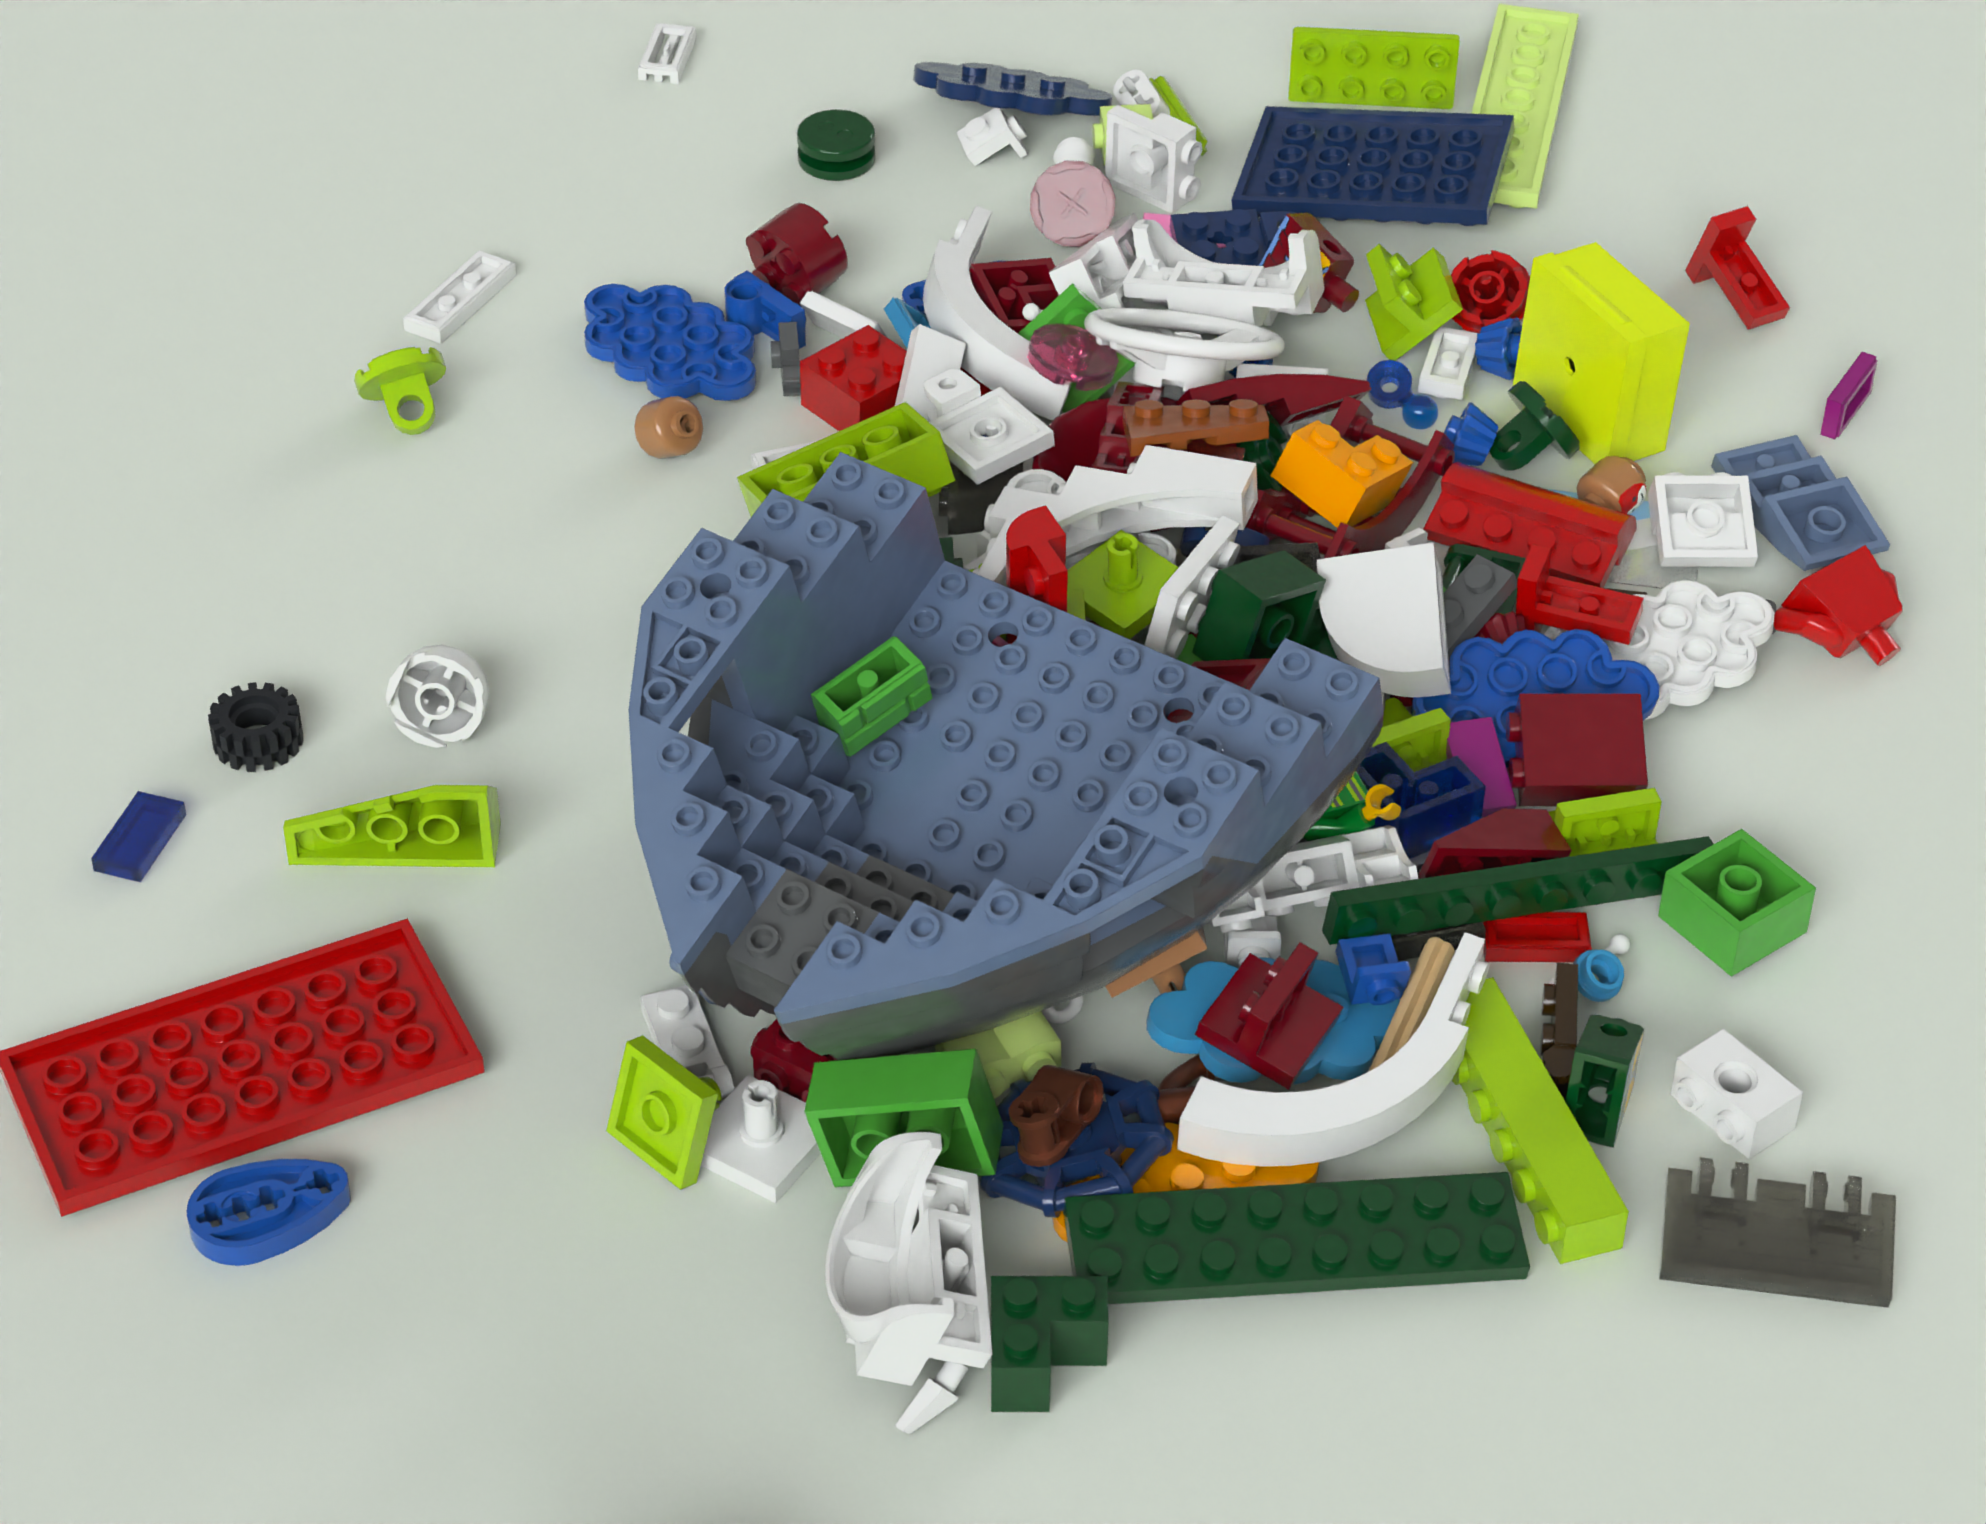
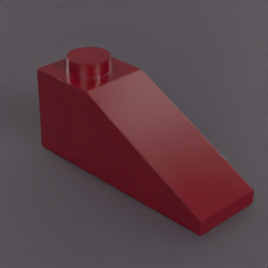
[1418,808,1572,879]

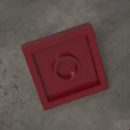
[1195,942,1343,1090]

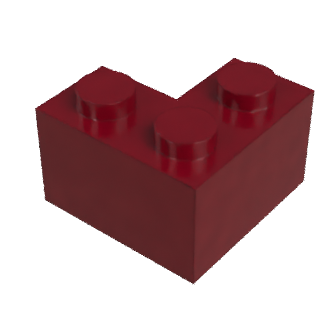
[969,258,1059,333]

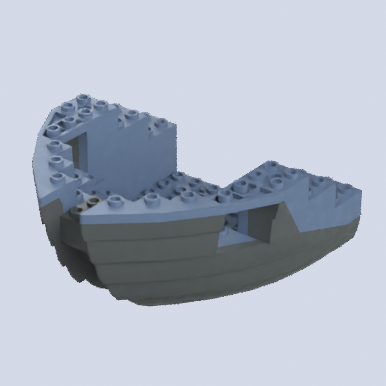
[628,452,1384,1061]

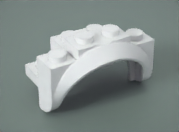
[1122,219,1324,334]
[825,1132,992,1386]

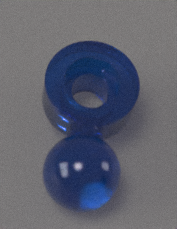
[1367,360,1438,429]

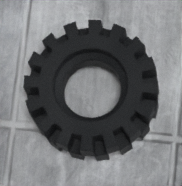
[208,682,303,772]

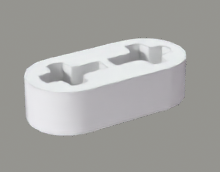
[1113,70,1170,118]

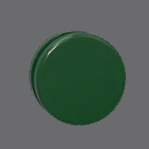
[797,109,875,181]

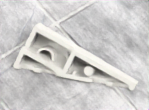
[1048,213,1138,329]

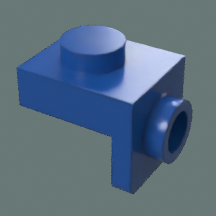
[1335,934,1411,1005]

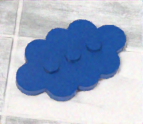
[584,284,756,401]
[1411,629,1659,768]

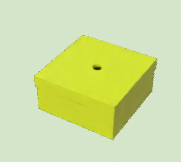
[1512,242,1690,464]

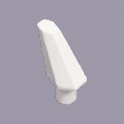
[895,1361,969,1434]

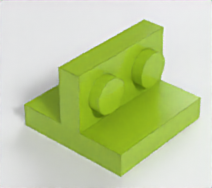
[1365,244,1463,362]
[1548,788,1662,857]

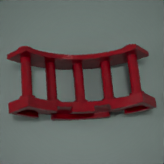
[1245,395,1455,558]

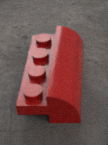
[1423,462,1637,588]
[1006,505,1068,644]

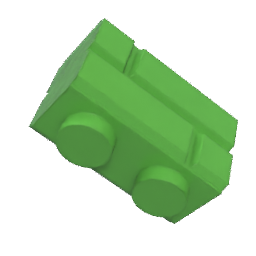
[811,636,933,757]

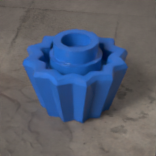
[1475,317,1522,380]
[1444,402,1499,466]

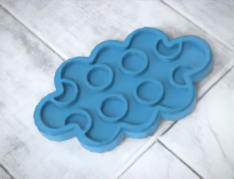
[1146,957,1400,1084]

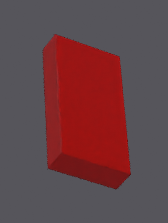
[1480,912,1592,962]

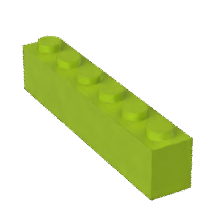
[1452,977,1629,1264]

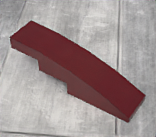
[1174,374,1372,427]
[1092,381,1165,474]

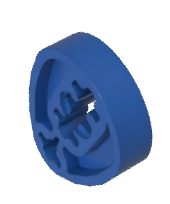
[186,1159,351,1266]

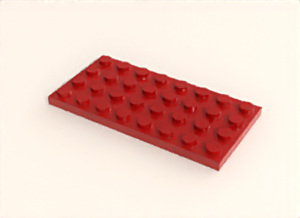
[0,918,485,1217]

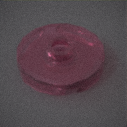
[1027,323,1119,391]

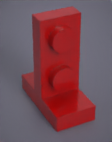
[1685,206,1790,330]
[1516,544,1644,645]

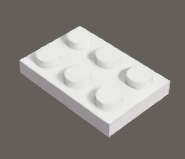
[1145,515,1240,659]

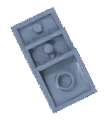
[1711,435,1890,571]

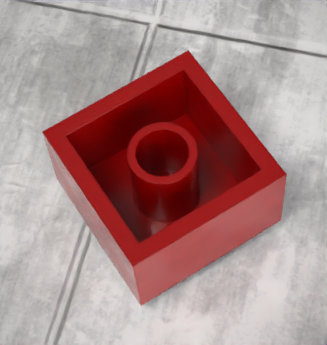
[800,325,907,431]

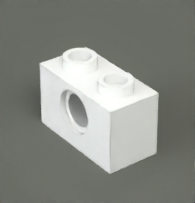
[1670,1028,1803,1159]

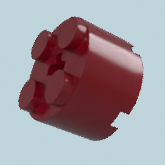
[745,203,848,307]

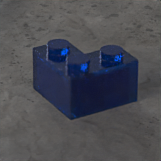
[1356,742,1486,859]

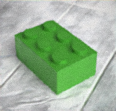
[804,1049,1003,1187]

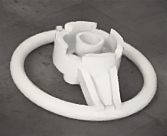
[1084,308,1284,391]

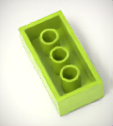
[737,402,955,517]

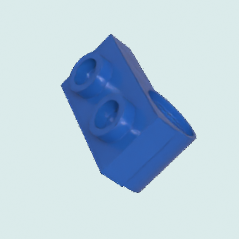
[724,271,806,349]

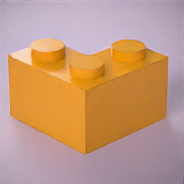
[1270,420,1414,528]

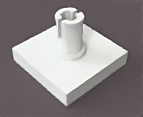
[701,1075,821,1203]

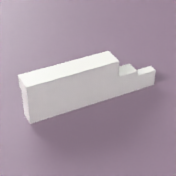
[894,324,966,422]

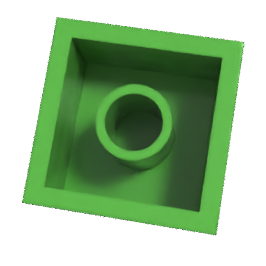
[1658,829,1816,977]

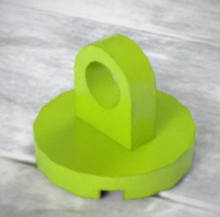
[354,347,446,435]

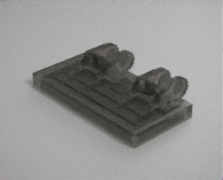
[1659,1157,1896,1308]

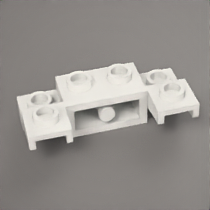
[1208,825,1418,933]

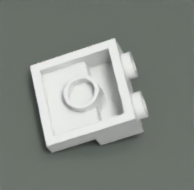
[1105,104,1202,214]
[1648,472,1758,567]

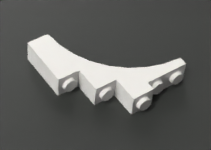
[973,445,1258,586]

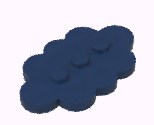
[913,62,1113,116]

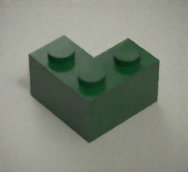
[991,1276,1109,1412]

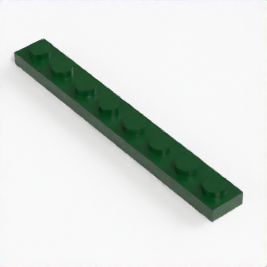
[1322,836,1714,945]

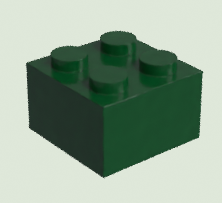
[1192,550,1326,661]

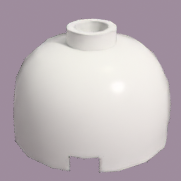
[386,644,489,748]

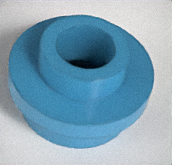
[1573,950,1624,1002]

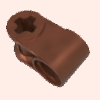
[1009,1065,1104,1167]

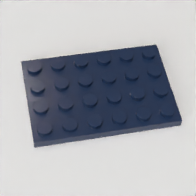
[1231,106,1515,226]

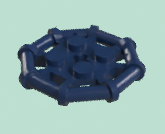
[980,1062,1174,1218]

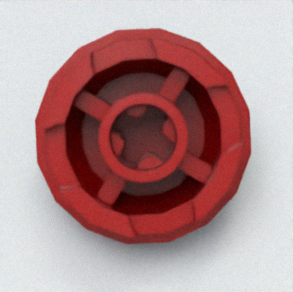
[1451,250,1530,333]

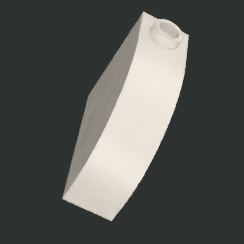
[1316,542,1451,697]

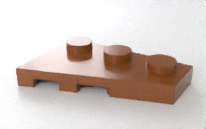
[1123,399,1269,456]

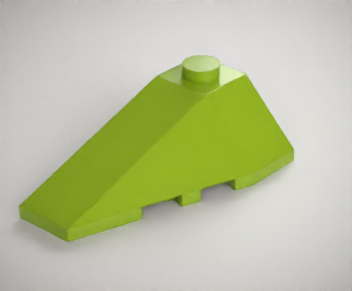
[283,785,501,867]

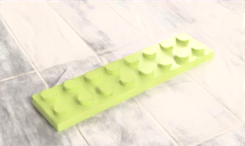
[1471,4,1579,209]

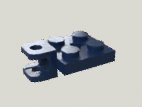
[1170,209,1296,266]

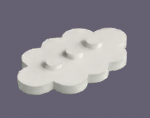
[1602,580,1774,720]

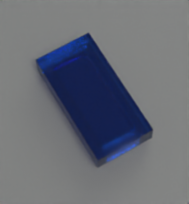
[91,791,186,882]

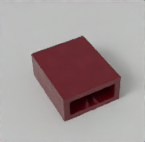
[1506,694,1648,806]

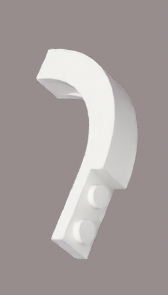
[923,206,1079,421]
[1177,932,1489,1167]

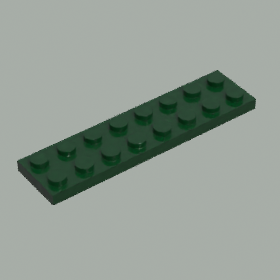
[1063,1172,1530,1305]

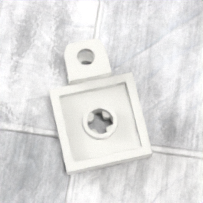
[924,369,1055,485]

